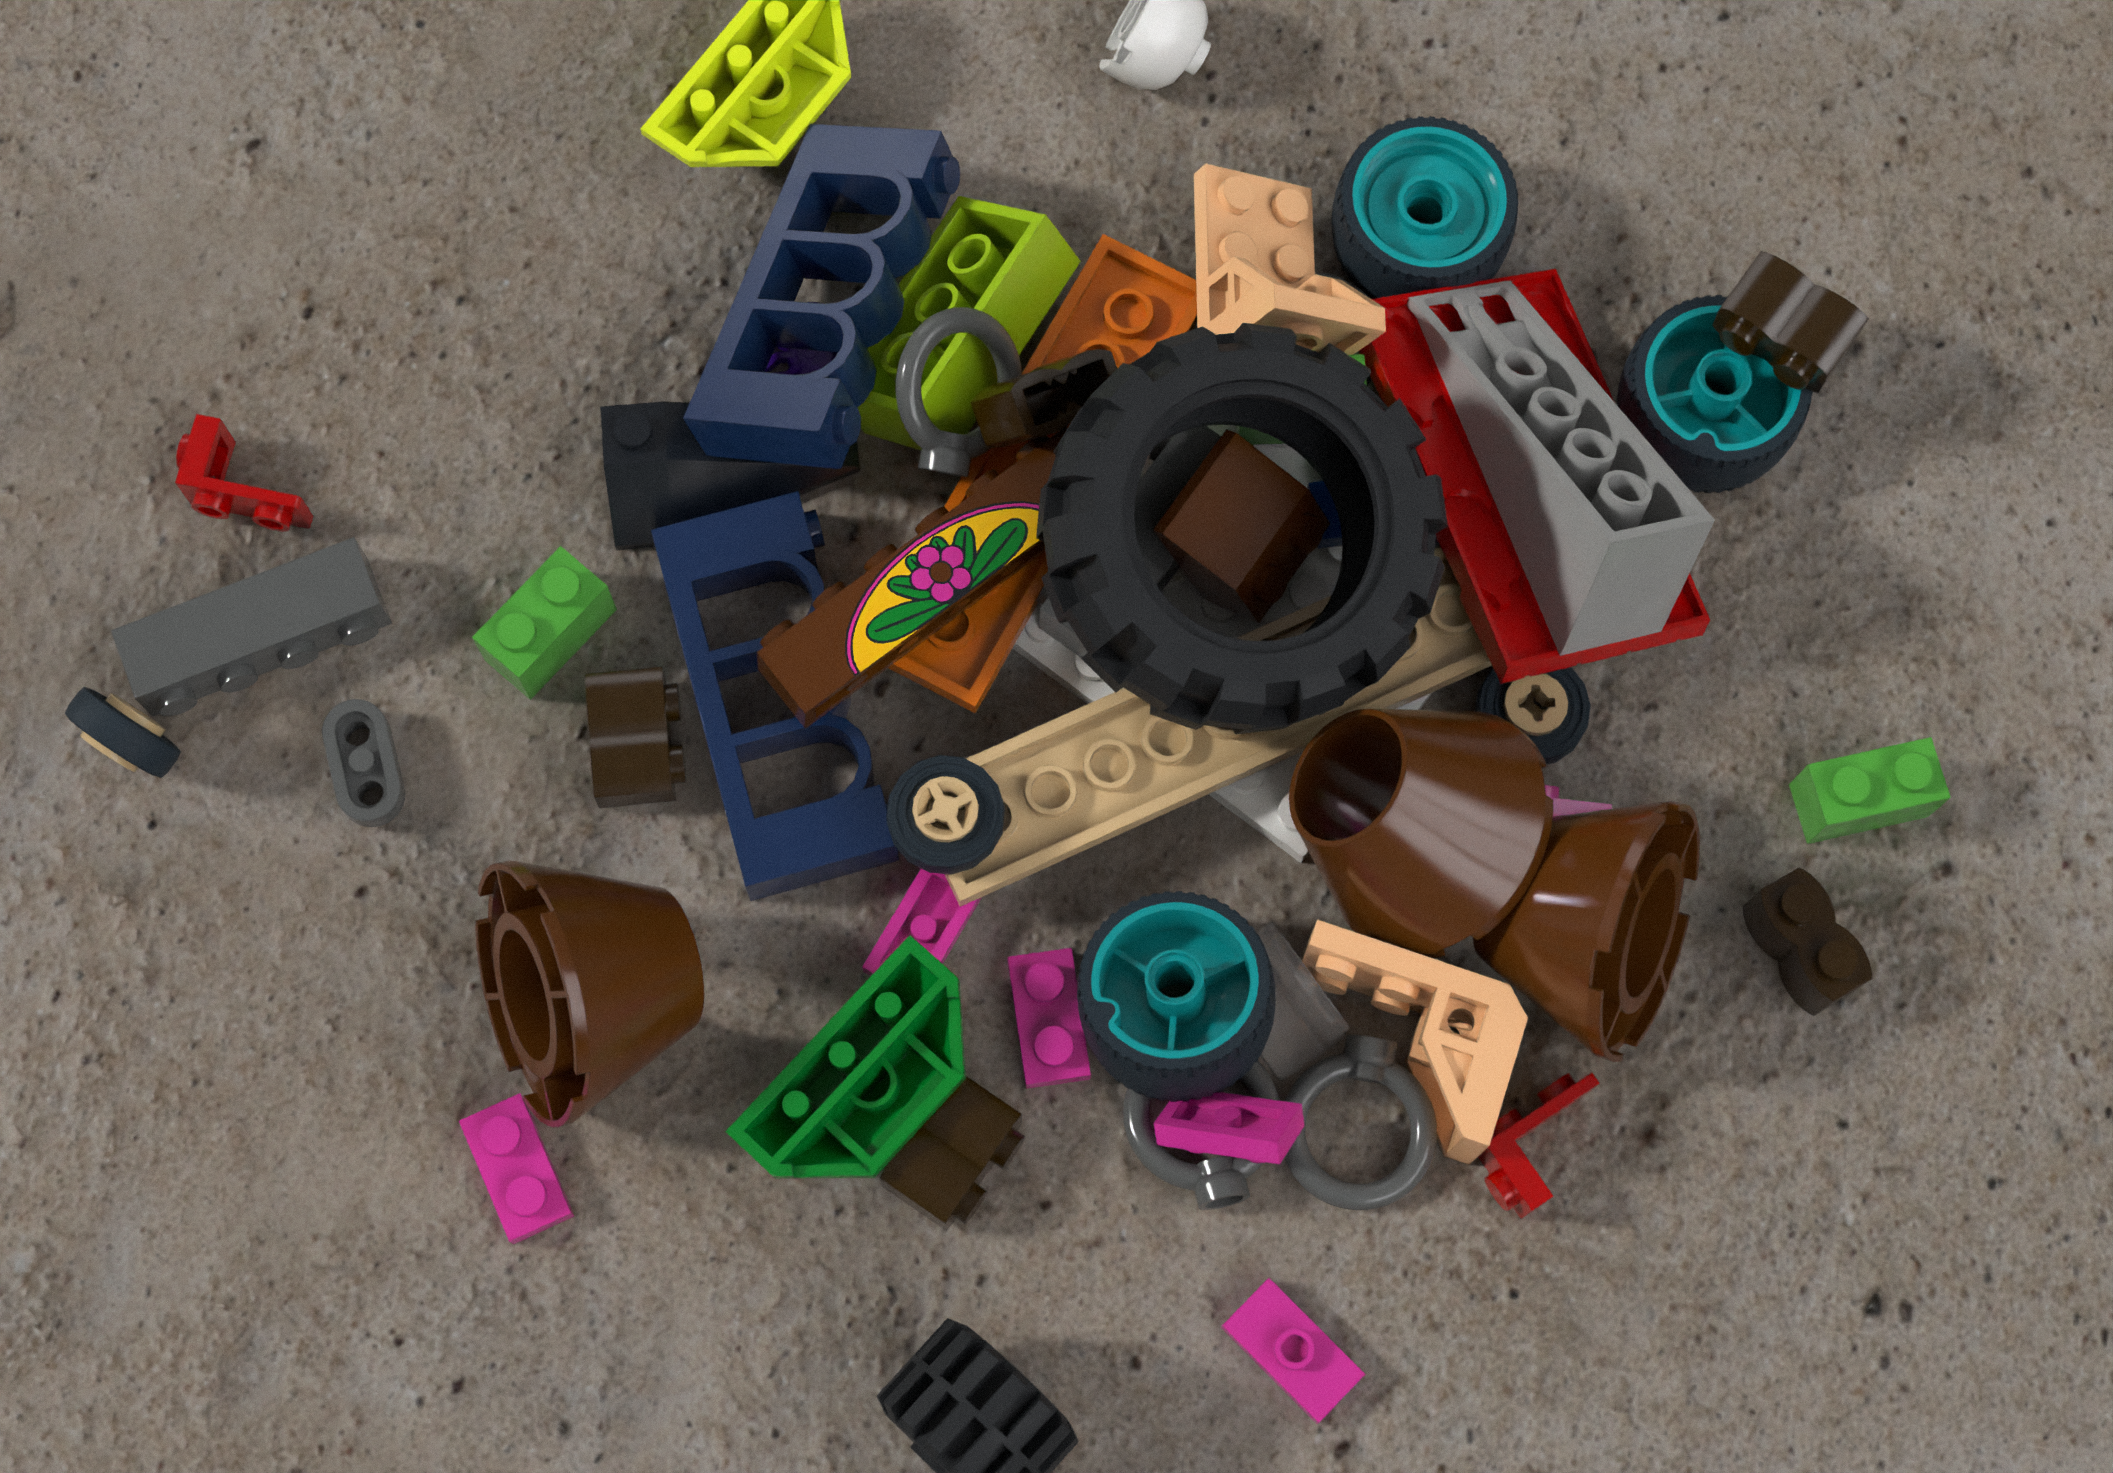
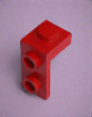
[175,414,314,532]
[1478,1072,1600,1219]

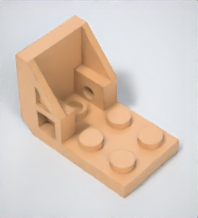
[1194,164,1386,355]
[1297,920,1528,1165]

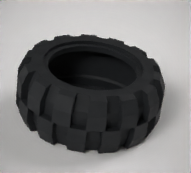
[1036,323,1448,735]

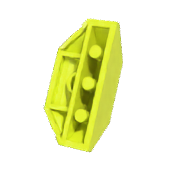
[640,0,851,167]

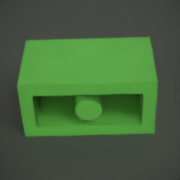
[472,546,617,700]
[1789,737,1951,844]

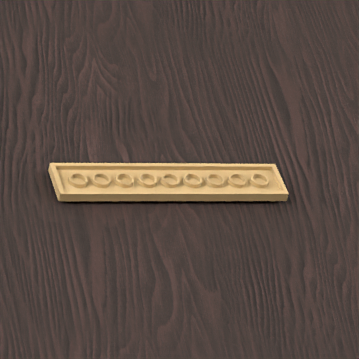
[931,547,1492,907]

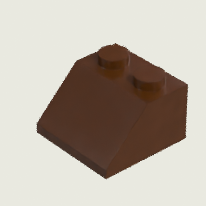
[1153,429,1330,623]

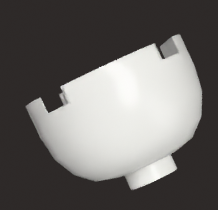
[1099,0,1211,90]

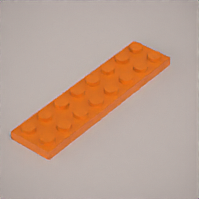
[888,234,1197,713]

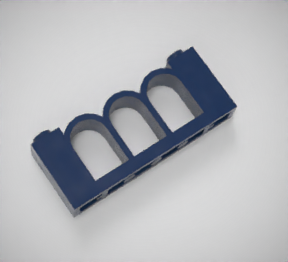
[683,124,960,469]
[651,491,899,901]

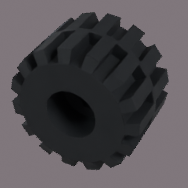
[877,1318,1079,1473]

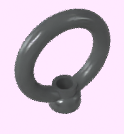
[895,307,1022,477]
[1284,1035,1437,1210]
[1123,1060,1279,1210]

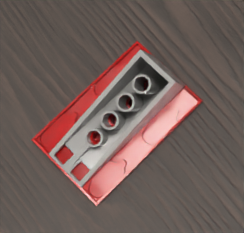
[1358,268,1715,684]

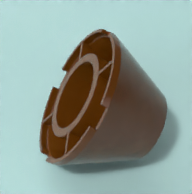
[1289,709,1553,959]
[1473,801,1700,1062]
[475,860,704,1128]

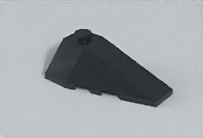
[600,401,860,550]

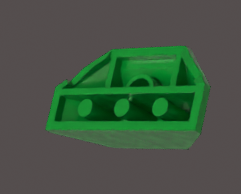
[725,935,966,1179]

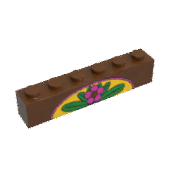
[757,427,1068,729]

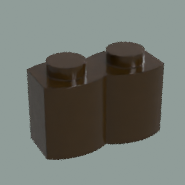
[1712,251,1869,393]
[971,349,1117,447]
[585,667,687,808]
[1743,867,1873,1016]
[880,1076,1025,1231]

